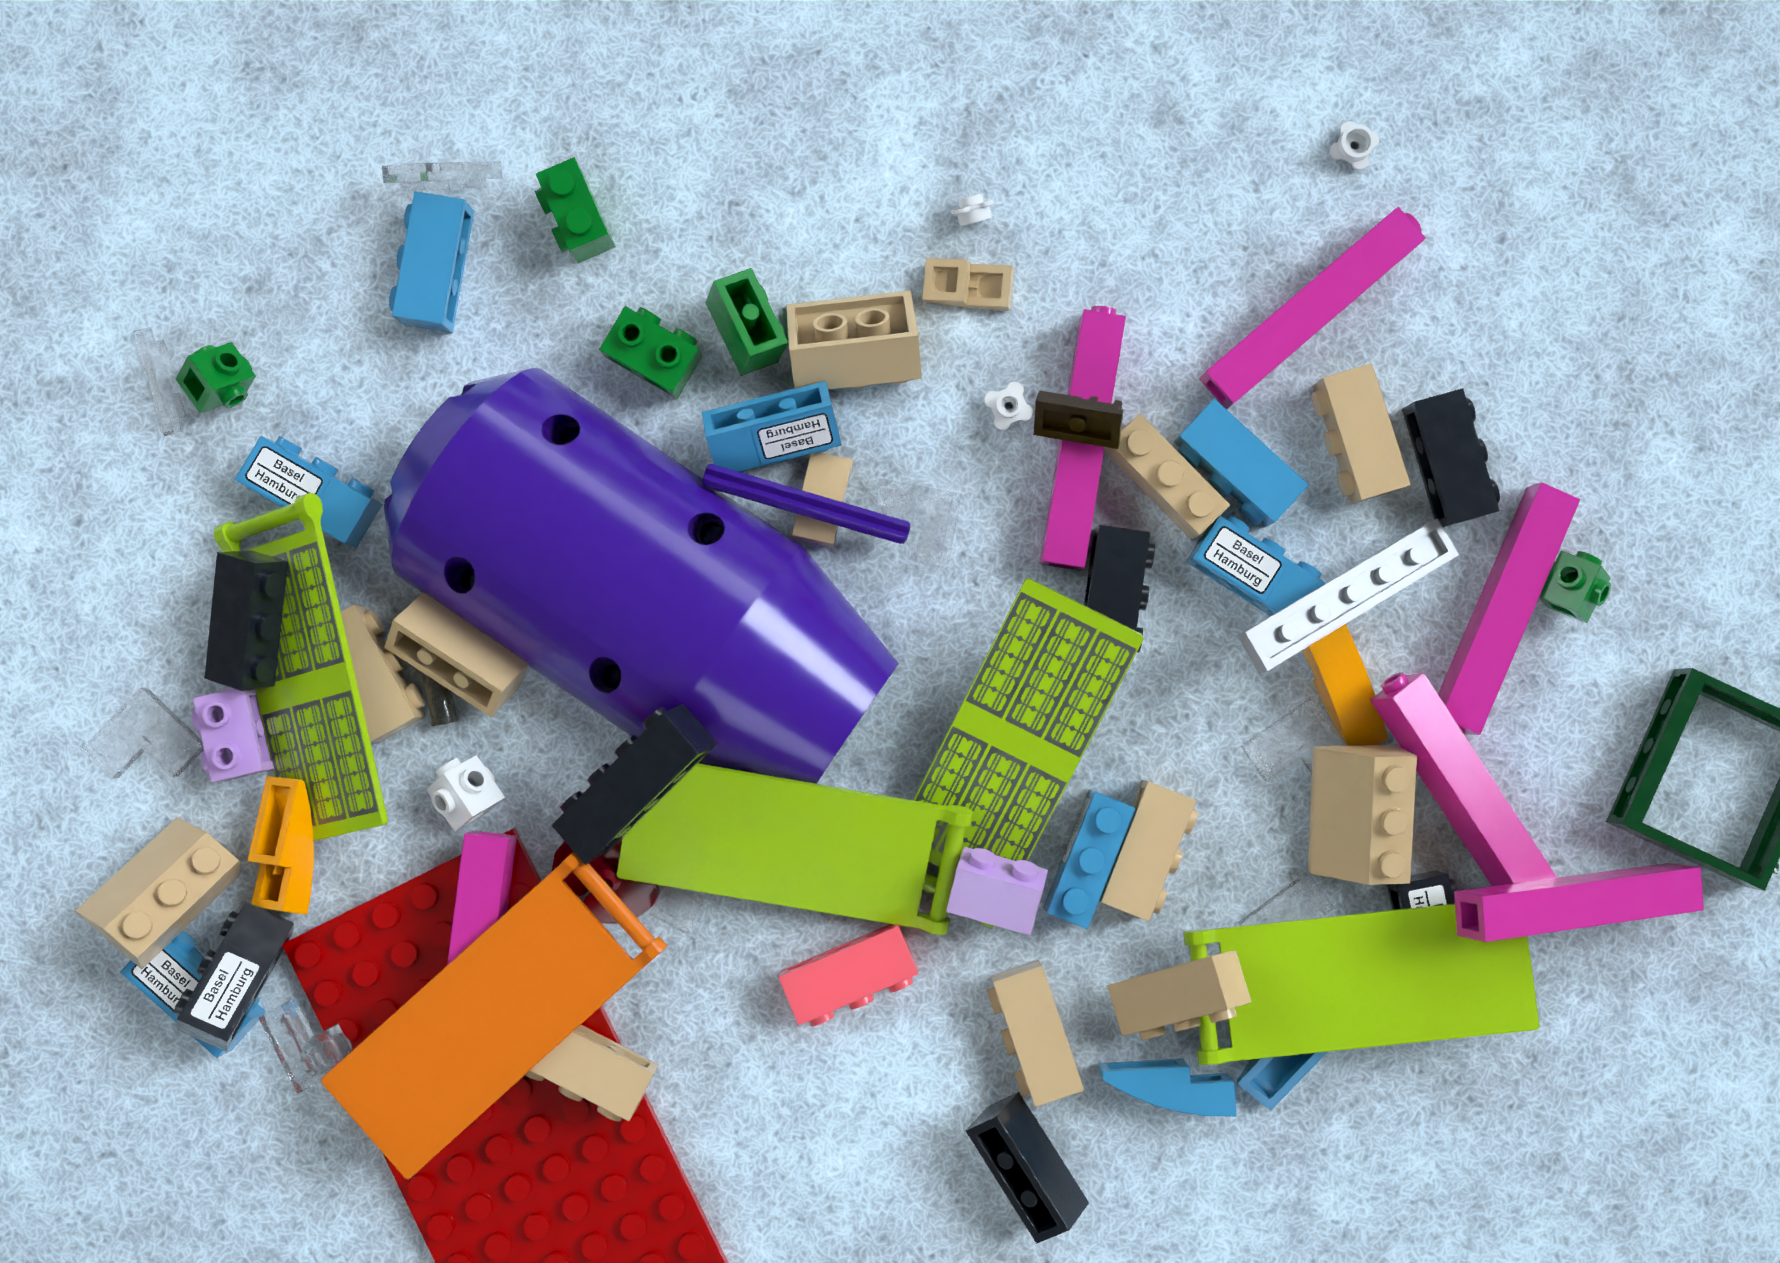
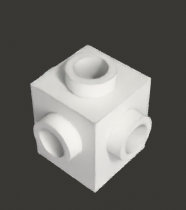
[426,755,505,832]

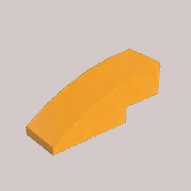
[1302,624,1388,746]
[247,776,314,915]

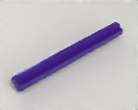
[702,464,910,544]

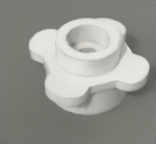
[1330,121,1379,170]
[950,193,994,226]
[984,382,1033,430]

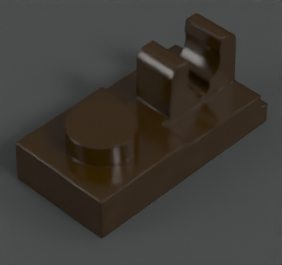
[1033,390,1124,449]

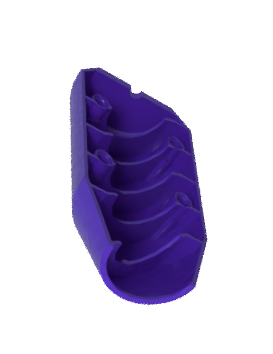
[384,368,899,784]

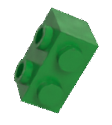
[535,157,616,263]
[705,268,788,376]
[599,306,703,399]

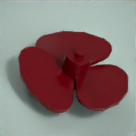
[551,838,660,923]

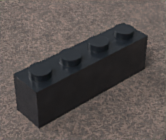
[551,704,718,865]

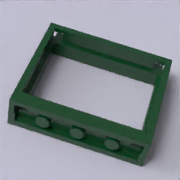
[1606,668,1780,891]

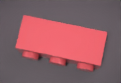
[778,924,919,1027]

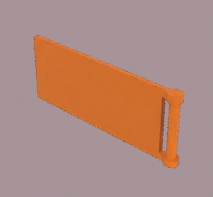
[321,852,668,1179]

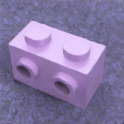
[192,689,274,782]
[946,847,1048,936]

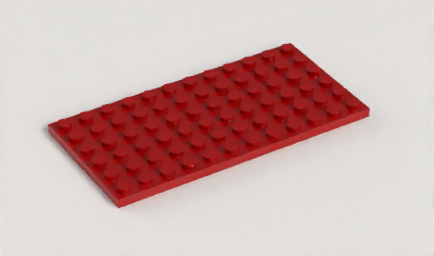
[283,828,729,1263]

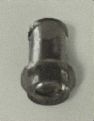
[419,675,459,726]

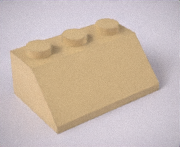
[786,290,922,390]
[1308,744,1417,885]
[75,817,241,970]

